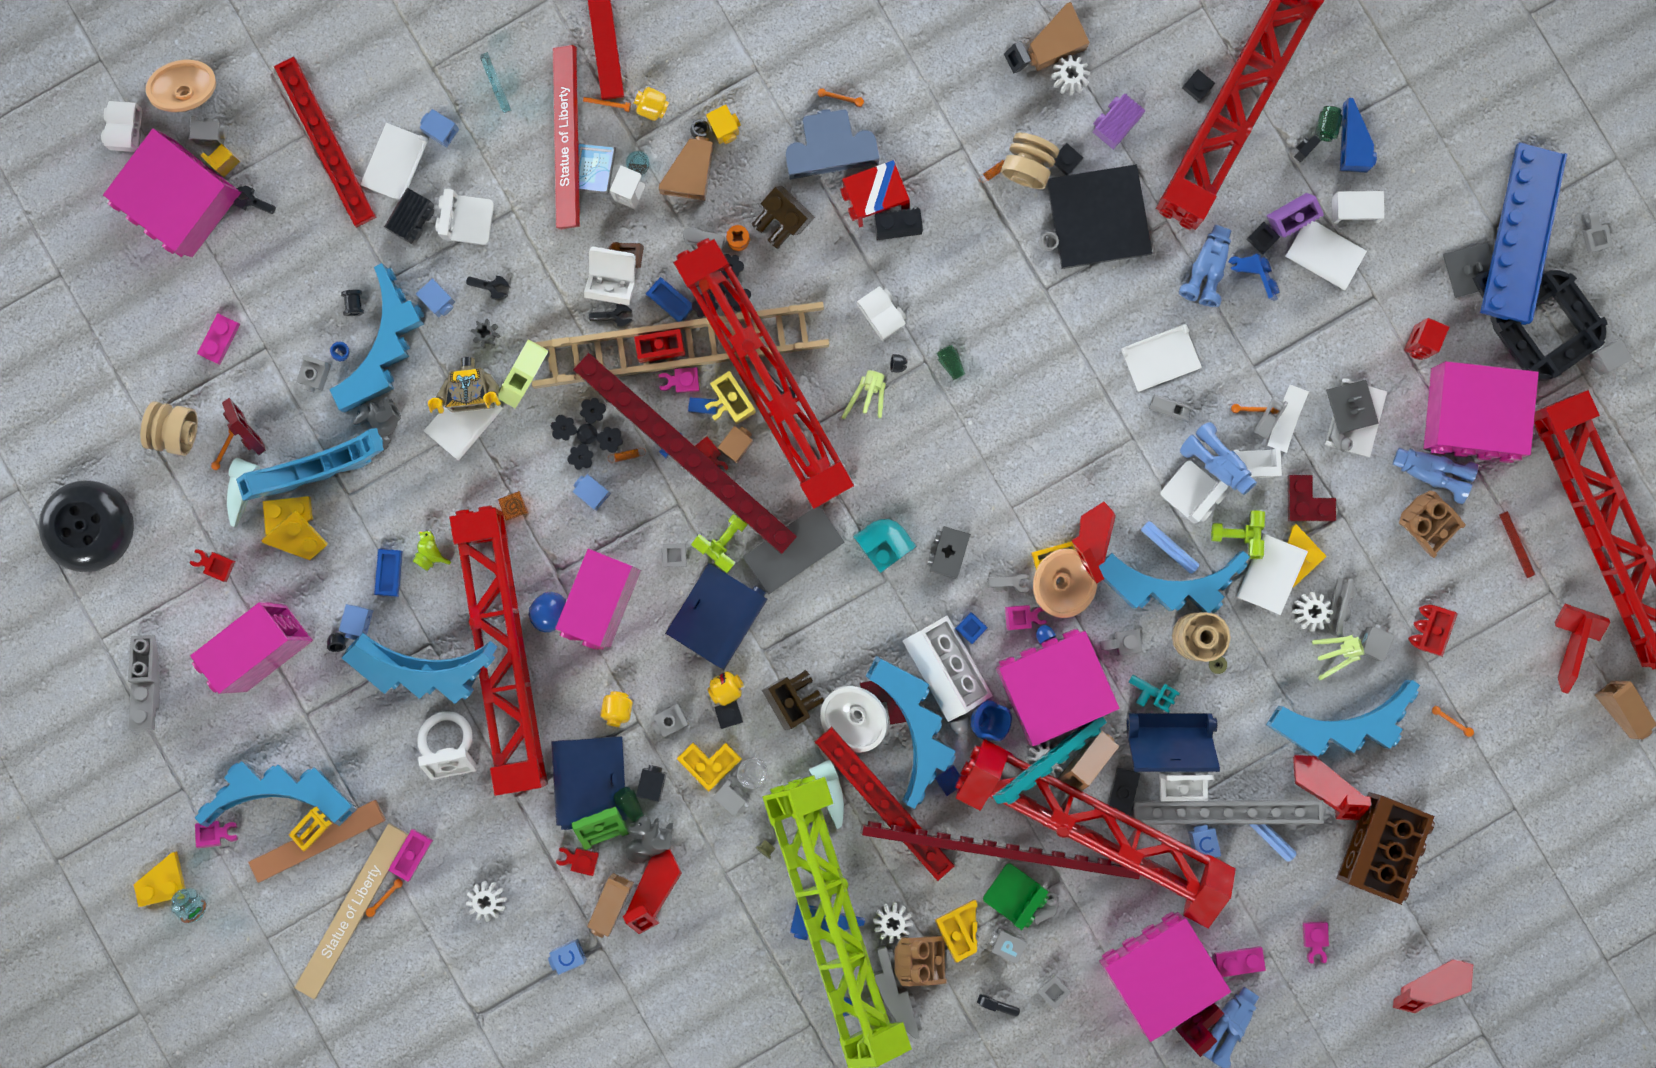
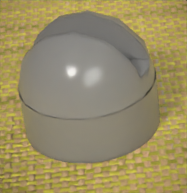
[1039,232,1059,251]
[950,715,969,734]

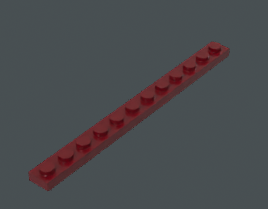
[573,353,797,555]
[860,821,1140,880]

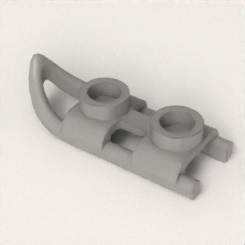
[1327,577,1357,638]

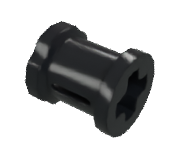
[341,290,364,316]

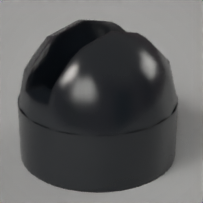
[690,119,710,138]
[890,354,908,373]
[327,632,346,652]

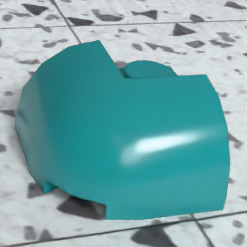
[853,519,917,573]

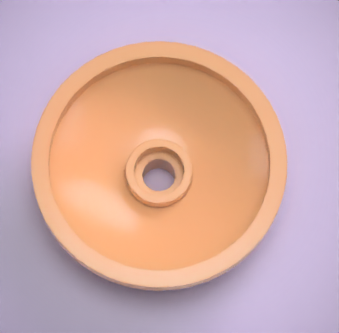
[146,60,216,112]
[1033,549,1098,618]

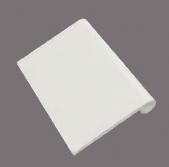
[360,123,429,201]
[1285,221,1367,291]
[1121,324,1202,392]
[1325,378,1387,457]
[424,402,504,461]
[1236,534,1308,615]

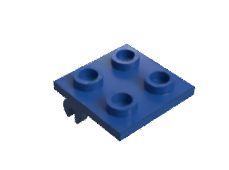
[1228,254,1280,301]

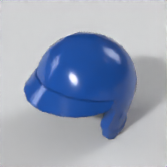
[528,592,567,632]
[971,700,1012,741]

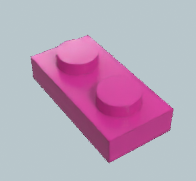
[197,313,240,365]
[388,829,433,882]
[1214,946,1266,977]

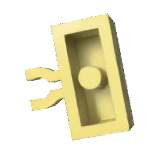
[705,371,756,425]

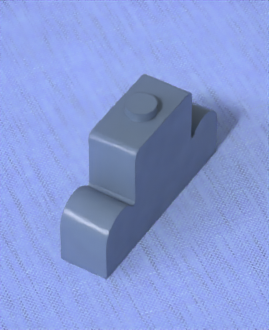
[786,109,880,180]

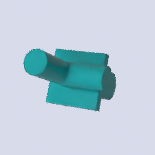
[1129,675,1180,713]

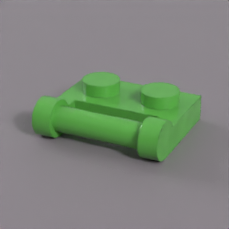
[572,807,629,850]

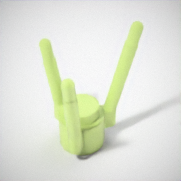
[842,370,886,419]
[1312,635,1364,680]

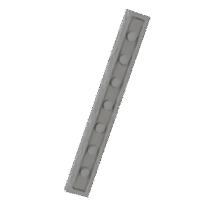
[1133,800,1324,825]

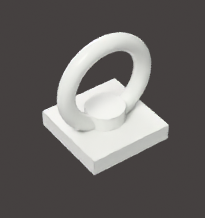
[417,711,477,780]

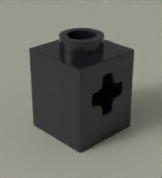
[636,765,667,802]

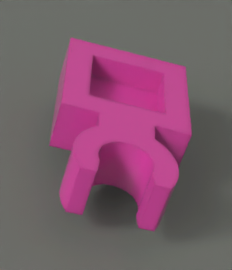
[659,367,699,393]
[1005,605,1047,630]
[195,821,238,848]
[1302,922,1329,964]

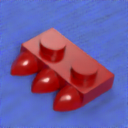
[1408,605,1458,657]

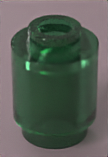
[1315,106,1343,142]

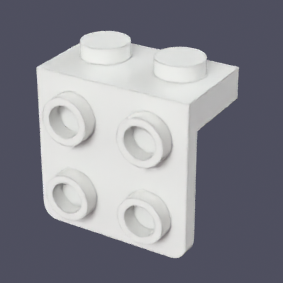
[435,189,494,245]
[584,247,636,305]
[1160,461,1229,524]
[1159,772,1214,801]

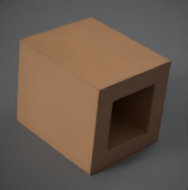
[718,426,753,464]

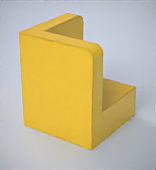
[200,144,240,177]

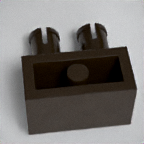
[751,186,815,249]
[762,670,824,730]

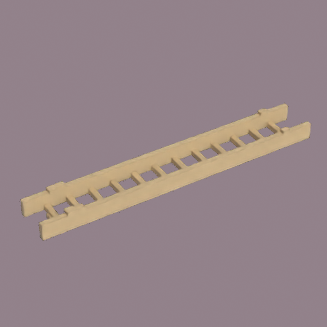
[532,302,829,389]

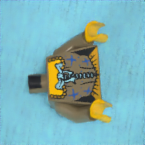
[428,357,501,414]

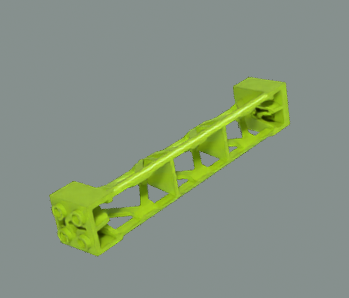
[762,775,912,1068]

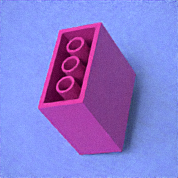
[103,128,241,257]
[1423,361,1538,463]
[555,549,641,650]
[190,602,313,694]
[995,628,1120,747]
[1099,912,1231,1042]

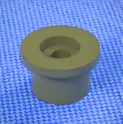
[1208,656,1227,674]
[755,840,775,859]

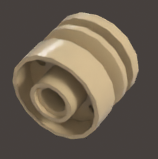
[1000,132,1059,189]
[140,401,198,456]
[1172,612,1231,662]

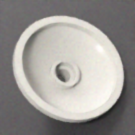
[820,686,888,752]

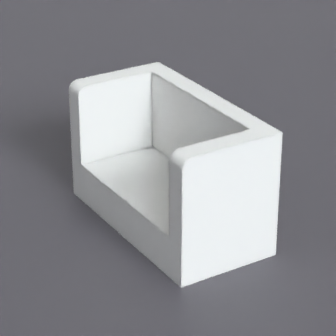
[610,165,645,210]
[1332,191,1384,223]
[1232,448,1282,478]

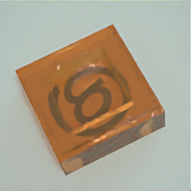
[498,491,528,521]

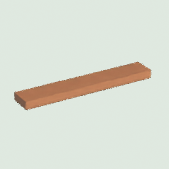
[248,800,386,883]

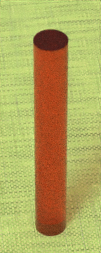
[1499,511,1536,578]

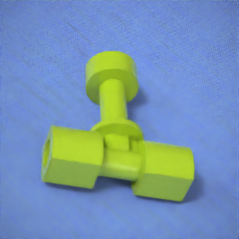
[1211,510,1265,559]
[691,514,747,573]

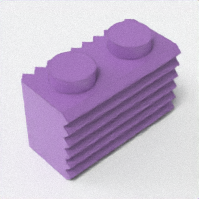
[1093,93,1145,150]
[1267,193,1324,238]

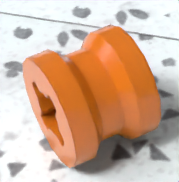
[726,225,750,251]

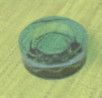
[626,151,650,175]

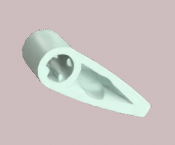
[227,457,260,527]
[809,759,844,829]

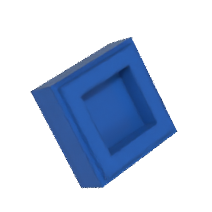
[955,612,988,644]

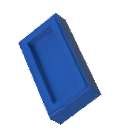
[646,276,693,322]
[374,549,403,597]

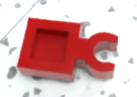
[695,436,729,471]
[190,549,236,582]
[556,847,600,876]

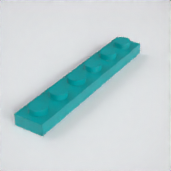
[992,716,1107,804]

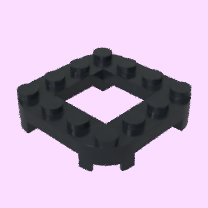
[1490,270,1608,381]

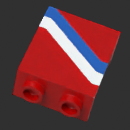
[840,160,911,228]

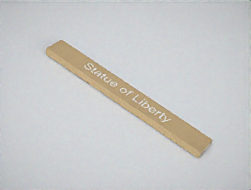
[294,823,409,999]

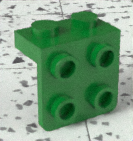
[983,863,1049,930]

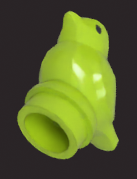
[413,531,451,572]

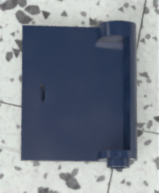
[665,563,768,670]
[1126,713,1220,772]
[551,736,627,830]

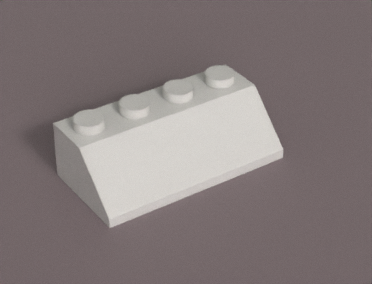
[903,616,993,722]

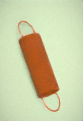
[979,160,1004,182]
[608,448,646,462]

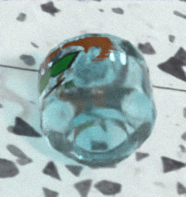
[170,888,207,923]

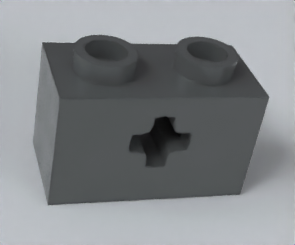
[927,526,971,579]

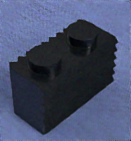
[384,188,435,244]
[874,207,923,240]

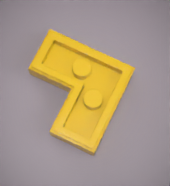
[677,742,742,792]

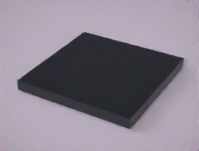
[1047,164,1152,269]

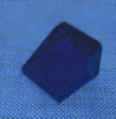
[935,764,961,796]

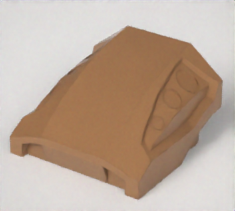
[1399,490,1466,558]
[895,936,946,986]

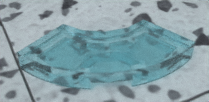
[480,52,512,113]

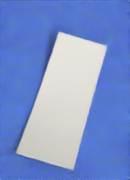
[1267,385,1309,453]

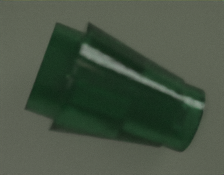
[936,344,965,380]
[614,787,644,822]

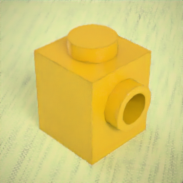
[706,104,741,144]

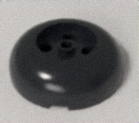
[38,480,134,572]

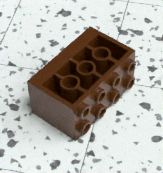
[1336,792,1435,905]

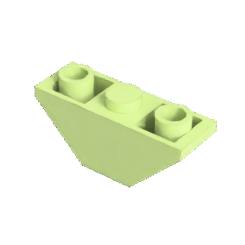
[498,339,548,409]

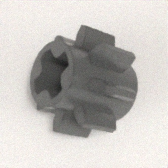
[471,319,501,348]

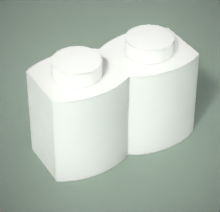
[101,101,142,152]
[857,286,907,341]

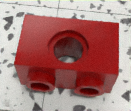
[1404,318,1450,360]
[634,329,685,363]

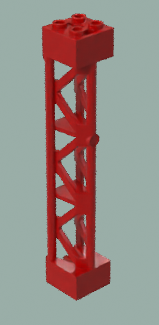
[1155,0,1324,230]
[673,238,854,509]
[1534,390,1656,670]
[449,505,548,796]
[955,739,1236,929]

